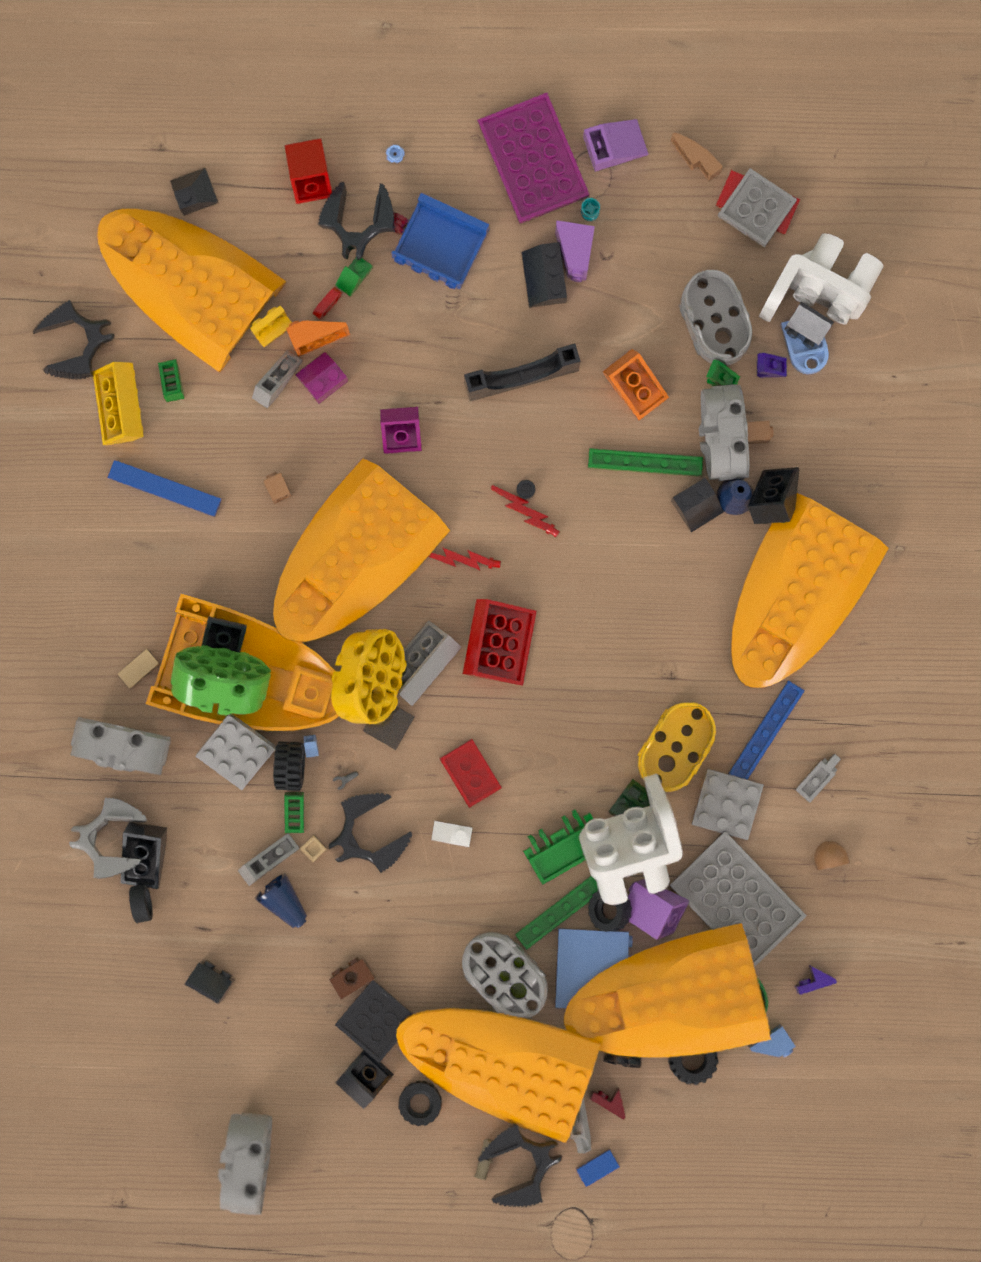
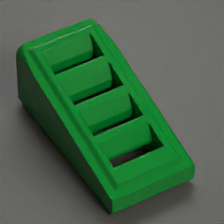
[158,359,185,402]
[284,792,304,833]

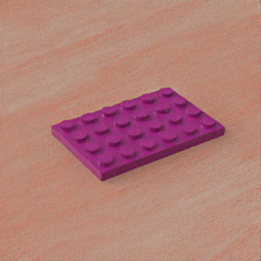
[477,93,590,224]

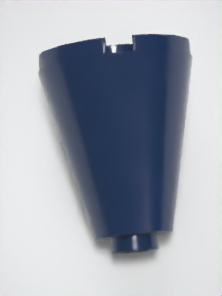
[716,479,754,515]
[255,873,307,928]

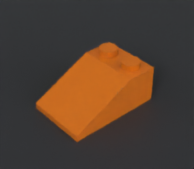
[286,320,350,357]
[602,349,669,420]

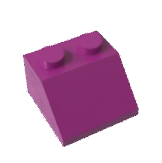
[295,352,348,404]
[380,407,422,454]

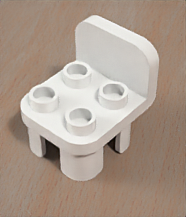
[759,233,884,324]
[579,774,683,905]

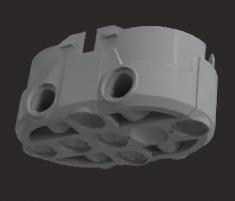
[679,270,752,366]
[699,384,749,481]
[70,717,171,775]
[462,932,548,1019]
[218,1113,272,1215]

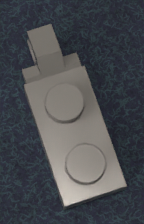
[795,754,841,803]
[570,1097,591,1153]

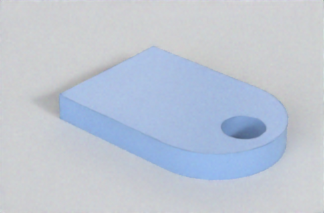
[781,321,829,374]

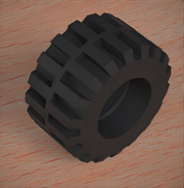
[273,741,305,791]
[668,1052,719,1085]

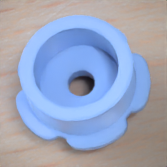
[386,145,405,163]

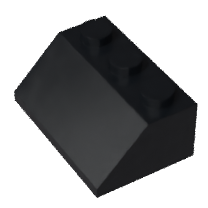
[521,242,567,308]

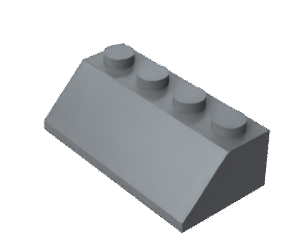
[398,620,461,706]

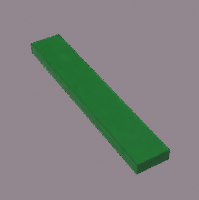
[588,448,703,477]
[515,875,599,950]

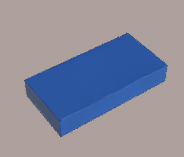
[576,1149,620,1187]

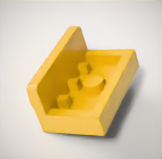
[250,305,292,347]

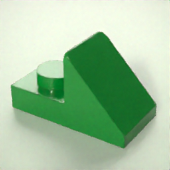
[335,258,373,297]
[706,359,740,386]

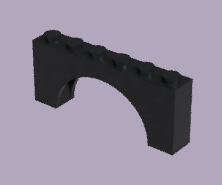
[464,343,581,402]

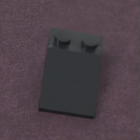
[747,467,800,524]
[121,822,167,889]

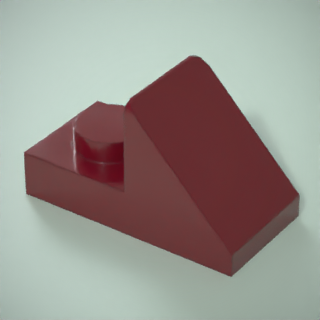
[589,1087,626,1120]

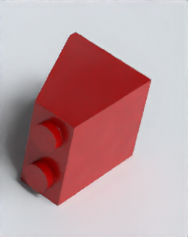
[284,138,332,204]

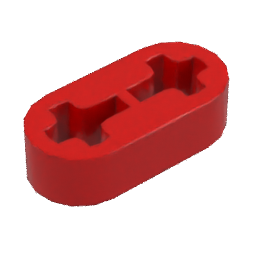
[312,287,343,320]

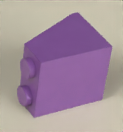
[555,221,595,282]
[628,879,690,940]

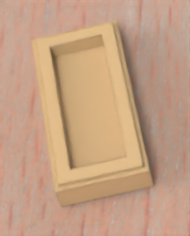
[118,649,160,689]

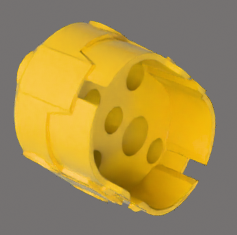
[331,629,407,724]
[637,702,716,792]

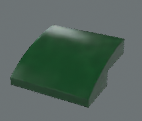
[608,779,650,817]

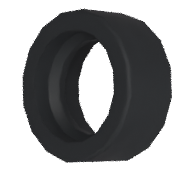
[129,884,153,923]

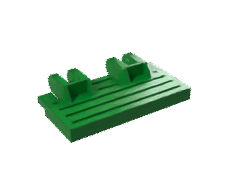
[523,809,594,885]

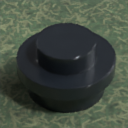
[516,480,536,499]

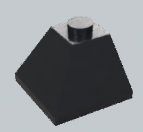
[170,168,218,216]

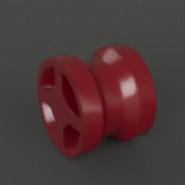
[394,212,409,235]

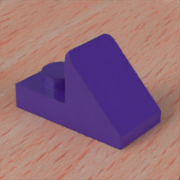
[757,353,787,378]
[795,965,837,995]

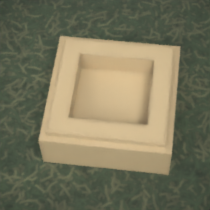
[300,835,327,862]

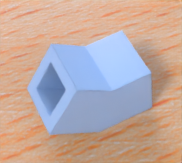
[304,735,319,758]

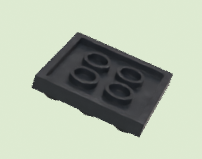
[335,980,413,1063]

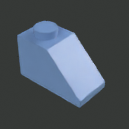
[748,1025,796,1057]

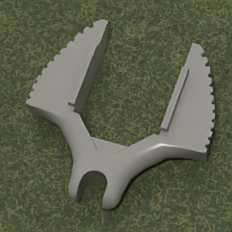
[69,797,147,879]

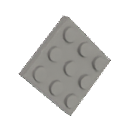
[718,168,797,247]
[195,714,276,790]
[692,768,764,840]

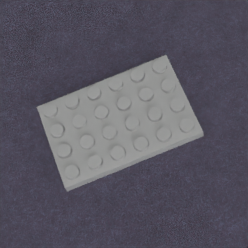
[670,832,806,967]

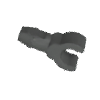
[333,771,359,790]

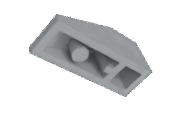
[252,350,303,409]
[238,833,300,886]

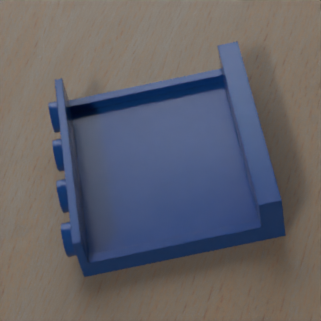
[392,193,489,289]

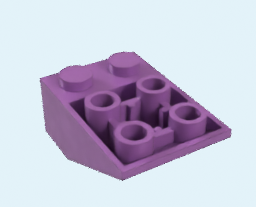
[583,119,648,171]

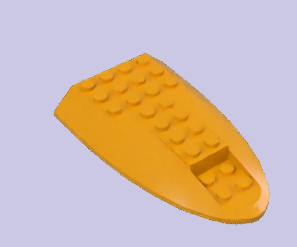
[97,209,287,373]
[273,458,450,642]
[731,493,889,688]
[146,594,339,731]
[564,923,771,1057]
[396,1008,601,1143]

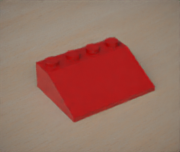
[462,599,537,686]

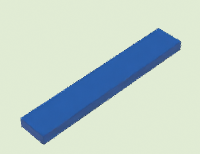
[107,460,222,517]
[728,680,805,779]

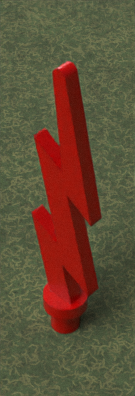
[491,485,560,538]
[428,547,501,571]

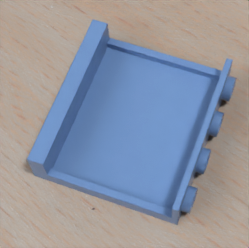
[555,928,632,1008]

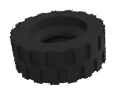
[588,890,632,932]
[398,1081,442,1126]

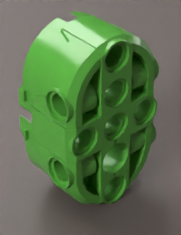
[171,645,271,715]

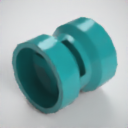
[581,198,600,221]

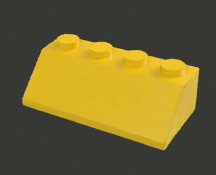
[92,362,144,445]

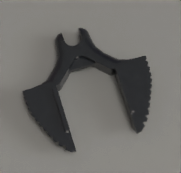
[318,182,395,260]
[33,300,115,380]
[328,793,412,873]
[478,1123,562,1207]

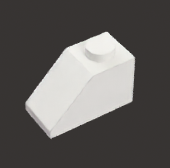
[431,821,472,847]

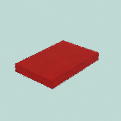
[440,739,502,808]

